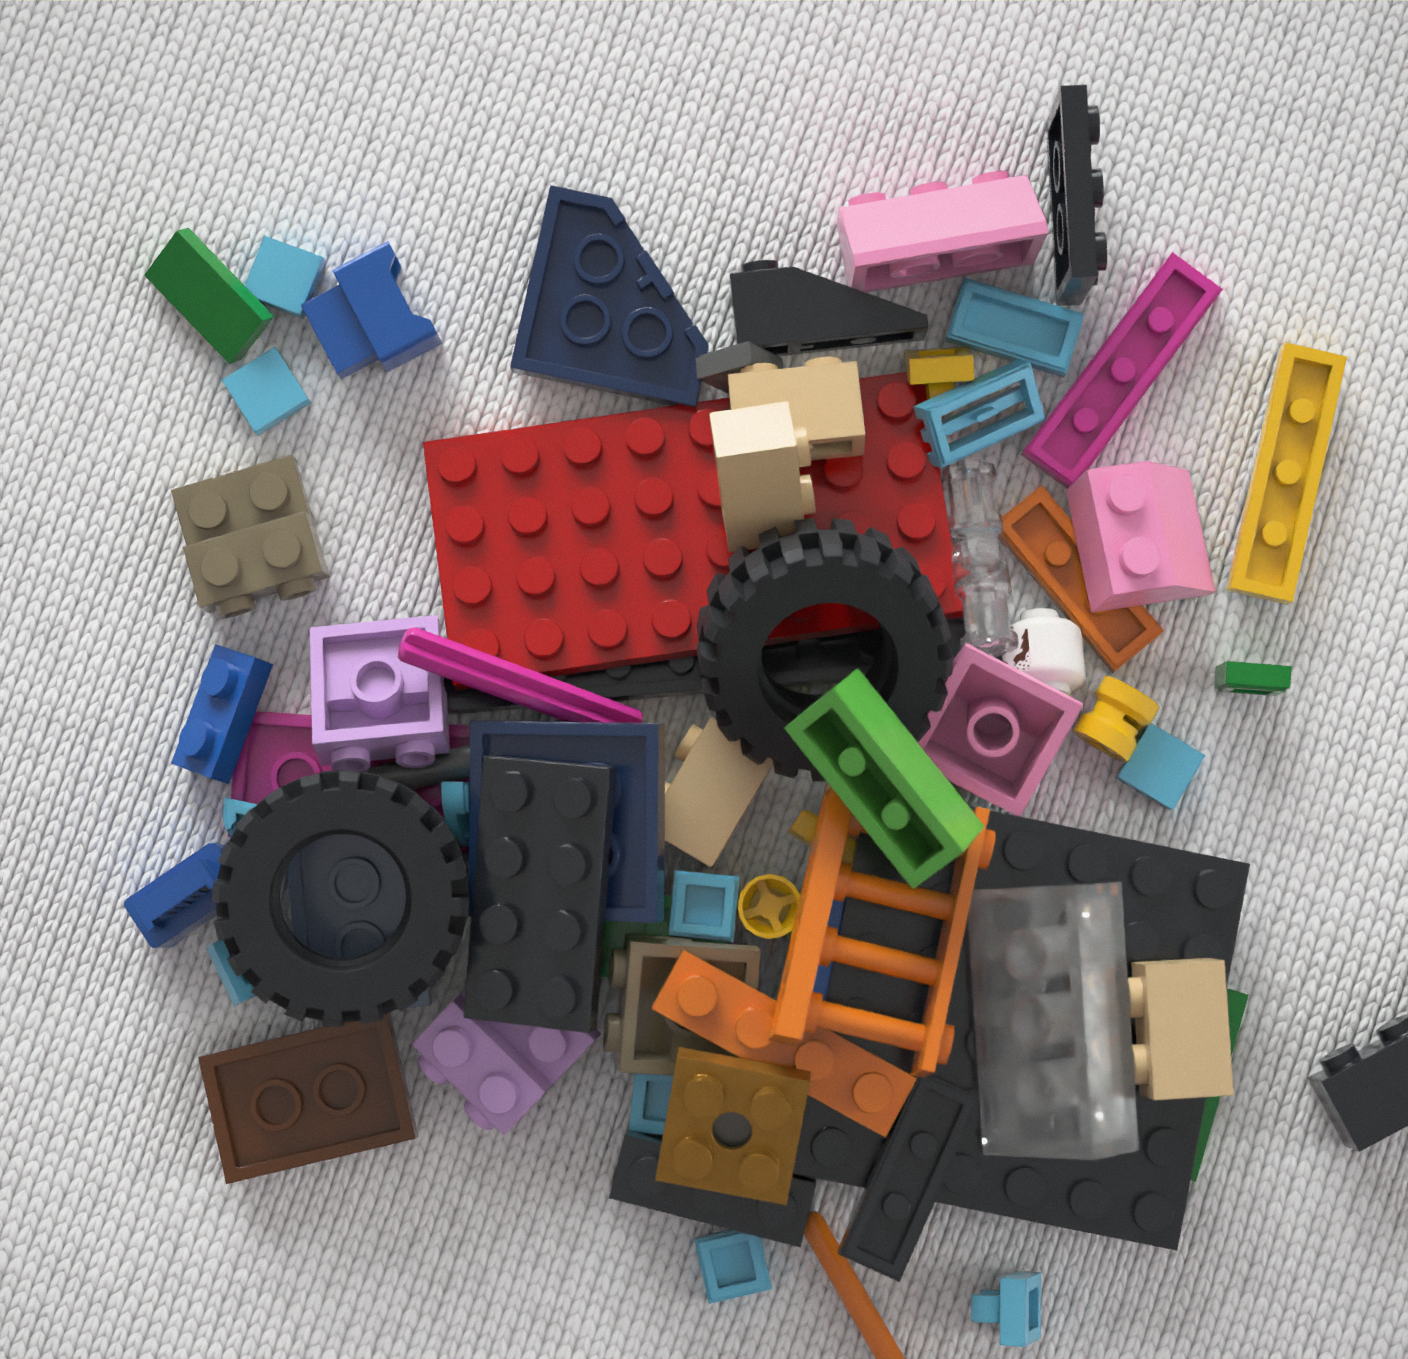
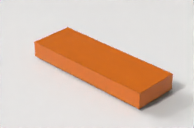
[991,485,1164,673]

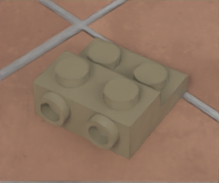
[171,455,330,619]
[603,933,761,1076]

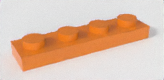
[651,949,917,1138]

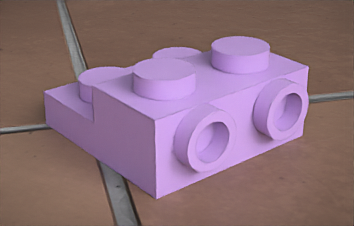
[309,615,450,772]
[411,988,601,1135]

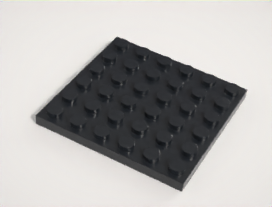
[793,806,1250,1251]

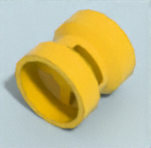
[1072,675,1160,763]
[737,874,800,939]

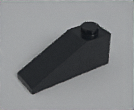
[730,260,928,357]

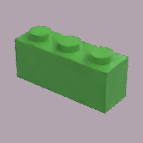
[784,668,985,889]

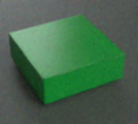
[1214,661,1292,696]

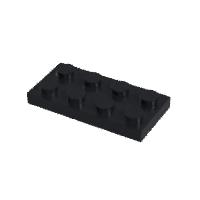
[463,755,617,1033]

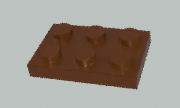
[198,1013,419,1184]

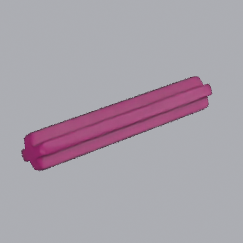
[398,627,643,723]

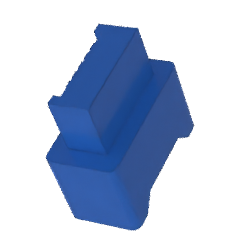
[301,241,443,379]
[124,843,224,948]

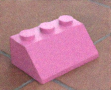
[837,171,1048,293]

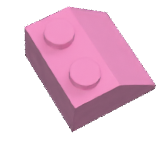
[1066,461,1216,613]
[917,643,1083,816]

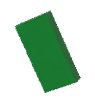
[144,228,274,364]

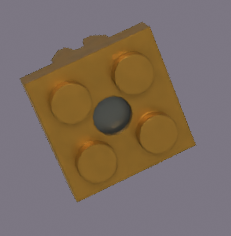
[655,1047,811,1205]

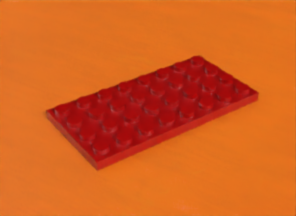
[423,371,963,691]

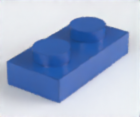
[171,644,273,784]

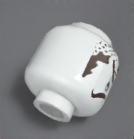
[1000,608,1086,697]

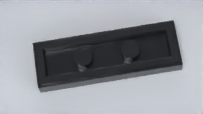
[837,1074,981,1282]

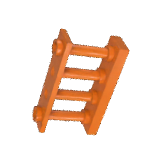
[768,782,996,1078]

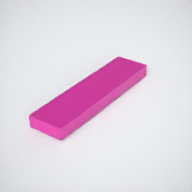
[1021,252,1223,489]

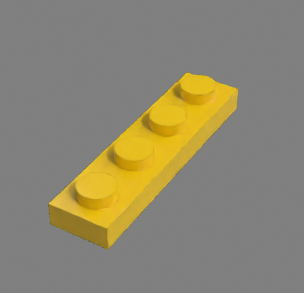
[1226,342,1347,605]

